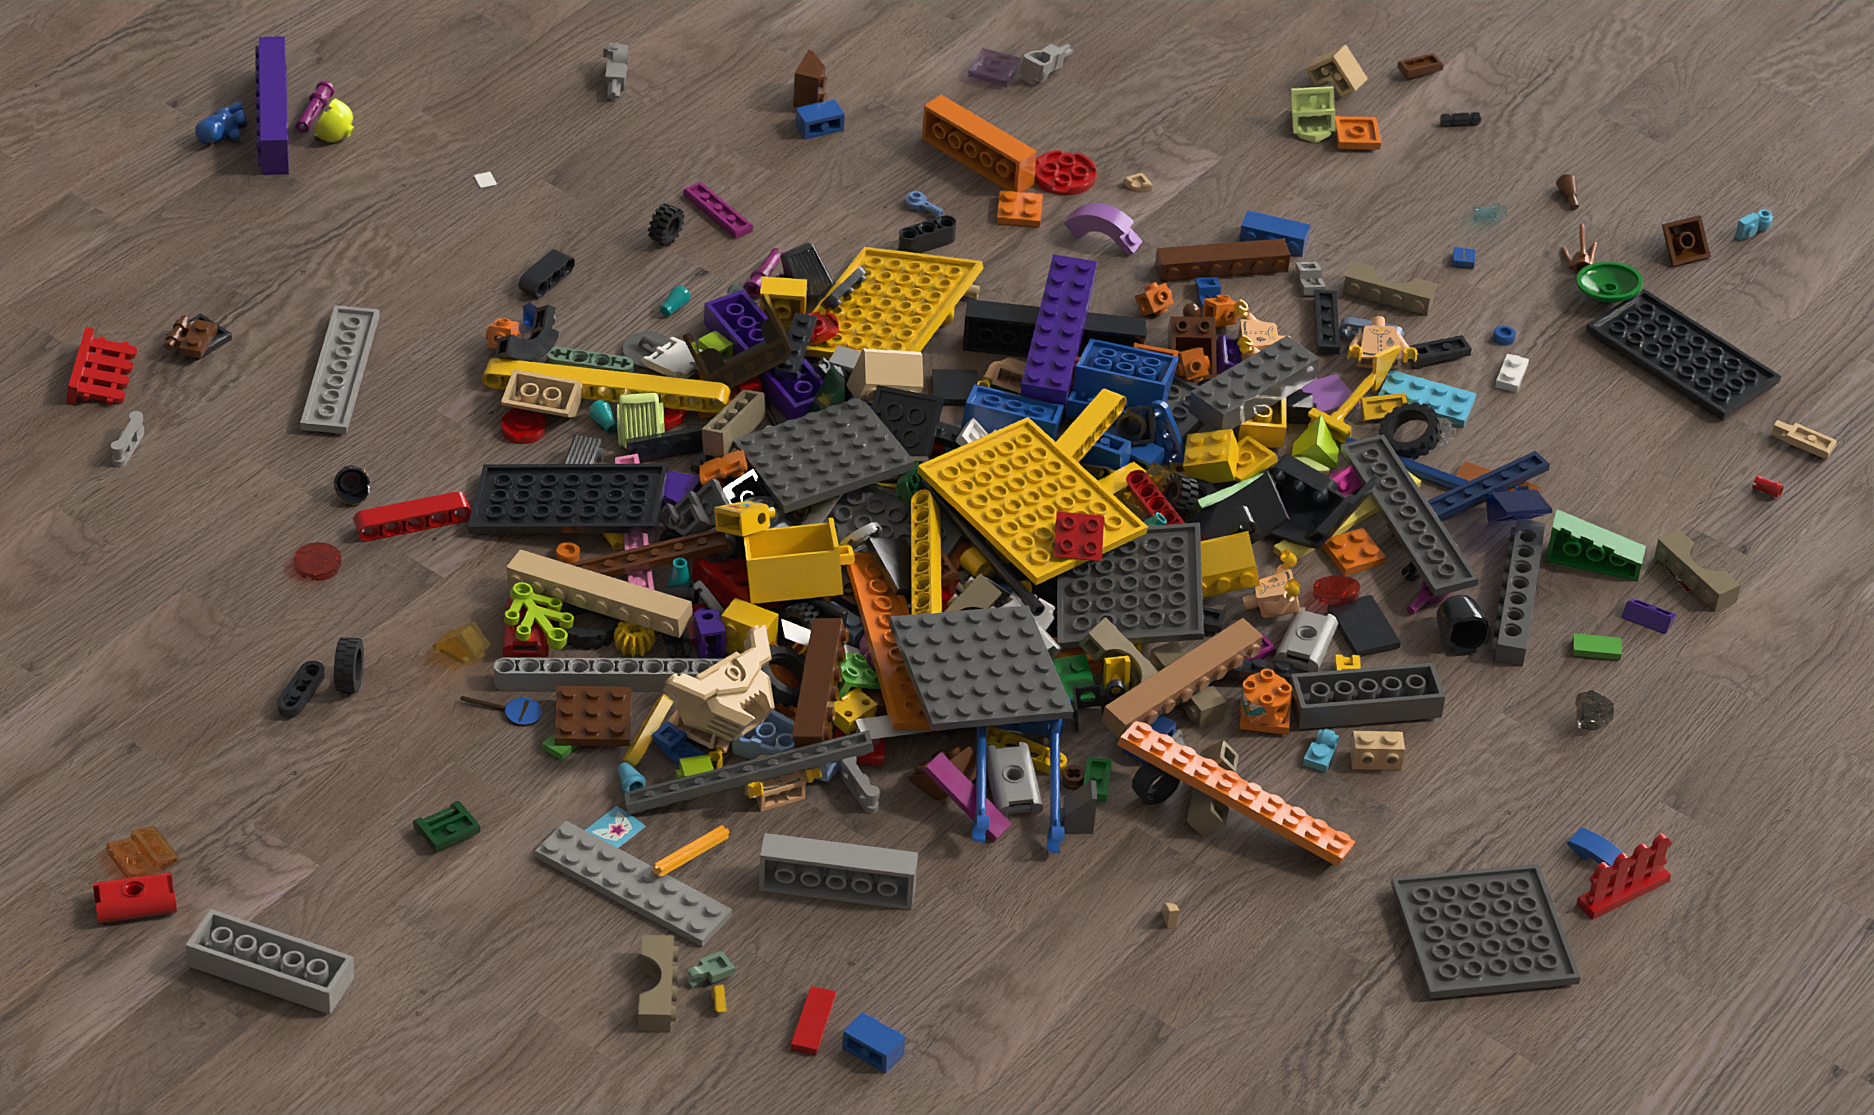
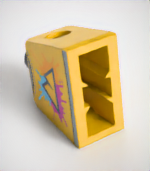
[714,501,775,536]

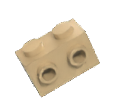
[1350,731,1405,770]

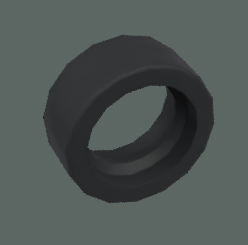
[1132,762,1181,805]

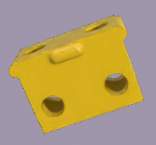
[832,687,878,735]

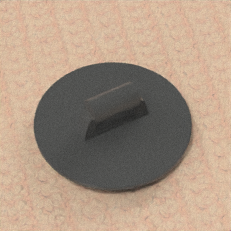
[622,332,671,369]

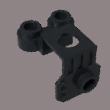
[1071,679,1126,731]

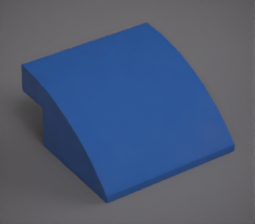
[1065,339,1179,434]

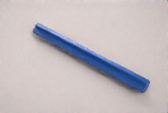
[1345,438,1469,489]

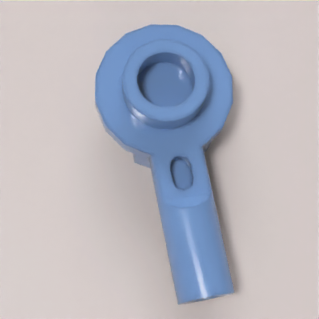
[905,191,944,217]

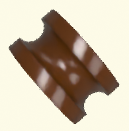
[1062,765,1085,790]

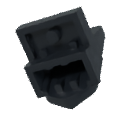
[775,243,835,298]

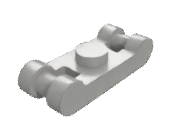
[111,411,145,467]
[841,756,880,814]

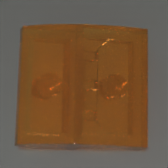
[105,826,179,878]

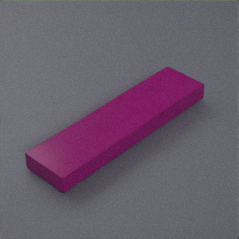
[683,181,753,239]
[923,752,1012,842]

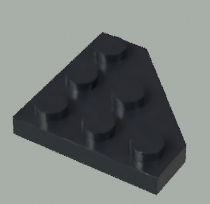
[872,385,945,460]

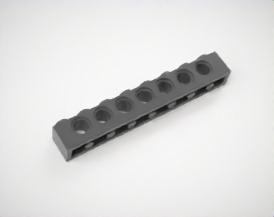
[1491,518,1546,666]

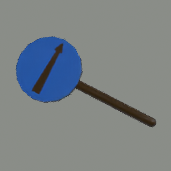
[460,696,542,726]

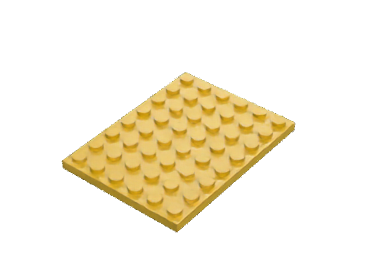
[806,247,983,359]
[917,417,1148,585]

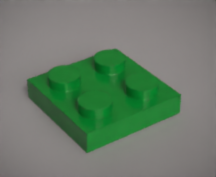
[1052,654,1095,702]

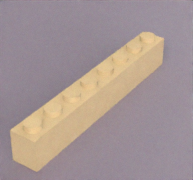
[506,550,693,638]

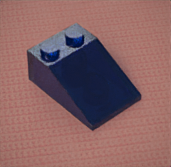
[1485,486,1552,522]

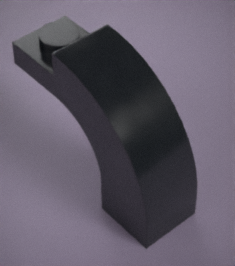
[495,304,559,362]

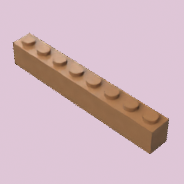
[1101,618,1263,739]

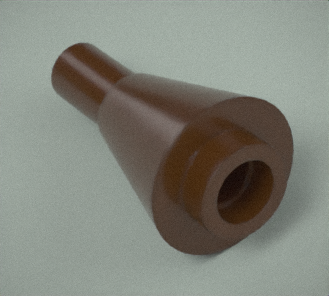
[1556,174,1579,210]

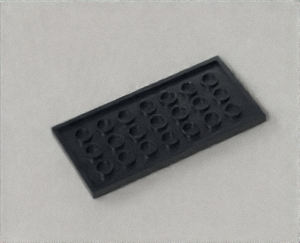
[1586,288,1781,420]
[468,463,669,534]

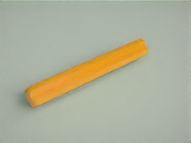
[652,825,729,877]

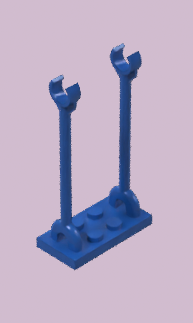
[972,697,1071,854]

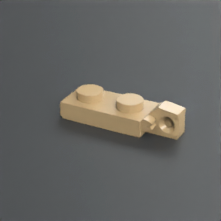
[1771,420,1837,460]

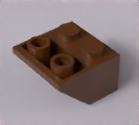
[908,746,976,800]

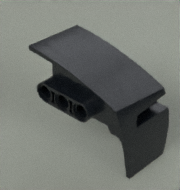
[1269,454,1378,549]
[1141,472,1290,545]

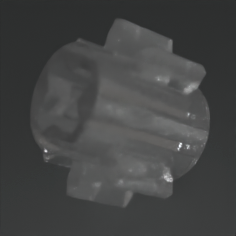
[1436,418,1456,446]

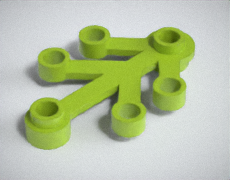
[504,582,574,650]

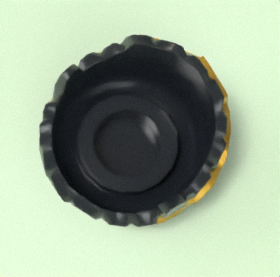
[333,465,370,505]

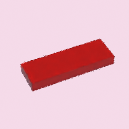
[791,986,836,1055]

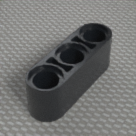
[898,215,956,254]
[518,249,575,298]

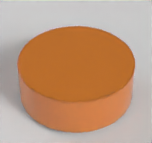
[556,542,580,564]

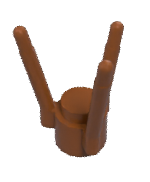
[1561,224,1597,273]

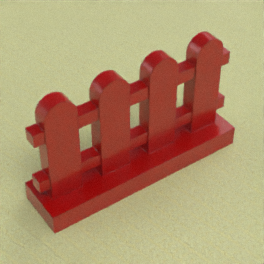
[66,327,137,406]
[691,557,788,610]
[1576,833,1672,920]

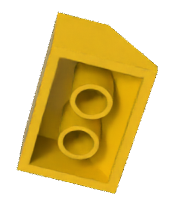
[1201,531,1260,598]

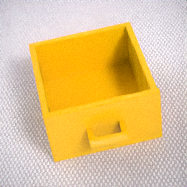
[743,518,855,604]

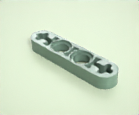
[547,347,634,373]

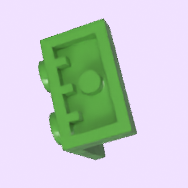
[837,653,881,698]

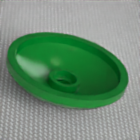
[1577,262,1643,303]

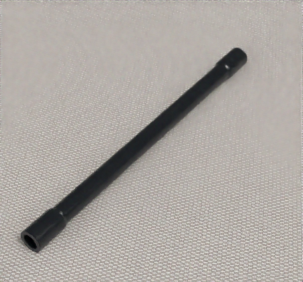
[918,478,1045,616]

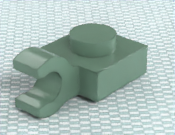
[686,951,735,988]

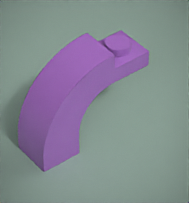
[1063,203,1143,257]

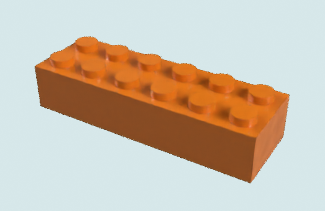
[922,95,1037,193]

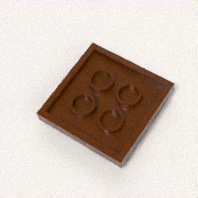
[555,686,631,747]

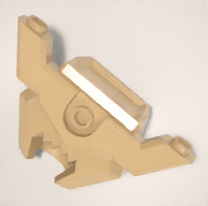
[662,625,775,742]

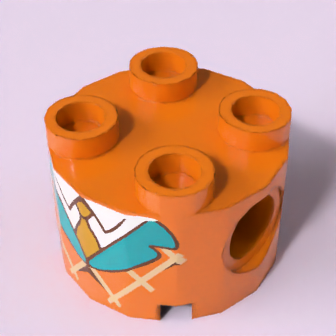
[1240,669,1292,728]

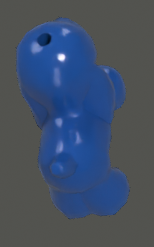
[195,101,247,143]

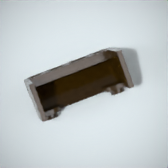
[682,294,792,389]

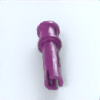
[296,81,335,133]
[743,248,783,298]

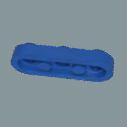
[1146,400,1186,465]

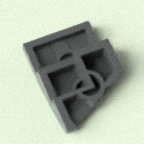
[658,478,730,536]

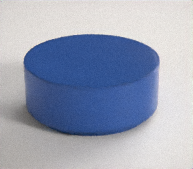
[1493,325,1516,346]

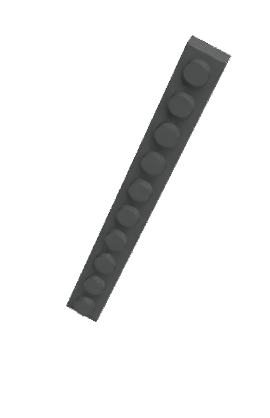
[624,730,874,814]

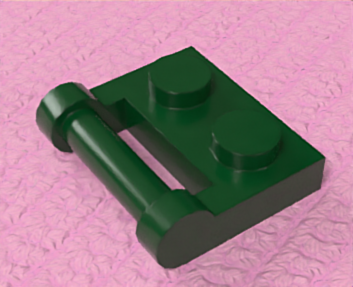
[413,801,480,852]

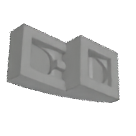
[1295,262,1326,295]

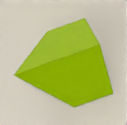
[1292,415,1339,468]

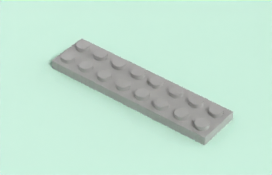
[300,305,380,434]
[535,821,732,947]

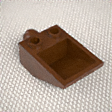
[1168,303,1217,381]

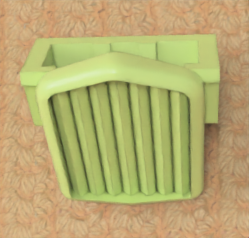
[1291,86,1336,143]
[617,393,665,449]

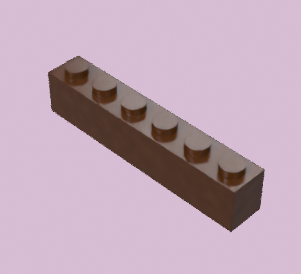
[1155,239,1290,282]
[792,618,849,748]

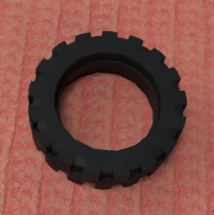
[1379,402,1442,460]
[555,602,620,650]
[761,644,806,707]

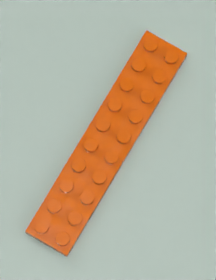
[846,552,940,731]
[1117,721,1356,867]

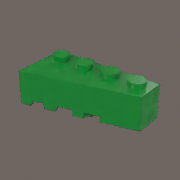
[1545,509,1646,581]

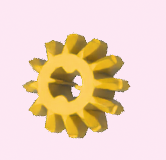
[614,621,655,657]

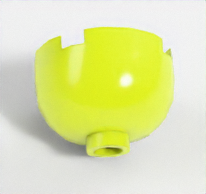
[314,98,354,143]

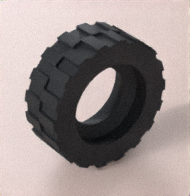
[334,637,364,693]

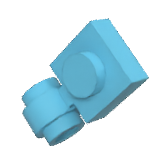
[1735,210,1773,241]
[1303,729,1339,773]

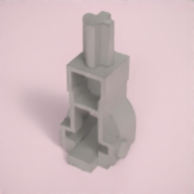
[603,43,628,101]
[1020,44,1073,85]

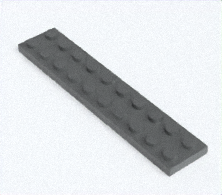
[1341,434,1479,596]

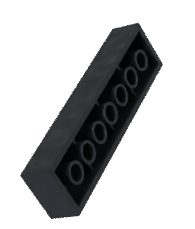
[963,299,1147,358]

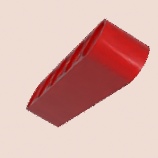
[1126,470,1185,525]
[353,491,471,541]

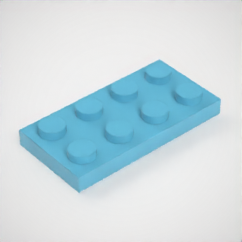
[1378,370,1477,427]

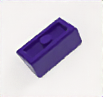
[1216,334,1242,374]
[1622,598,1676,634]

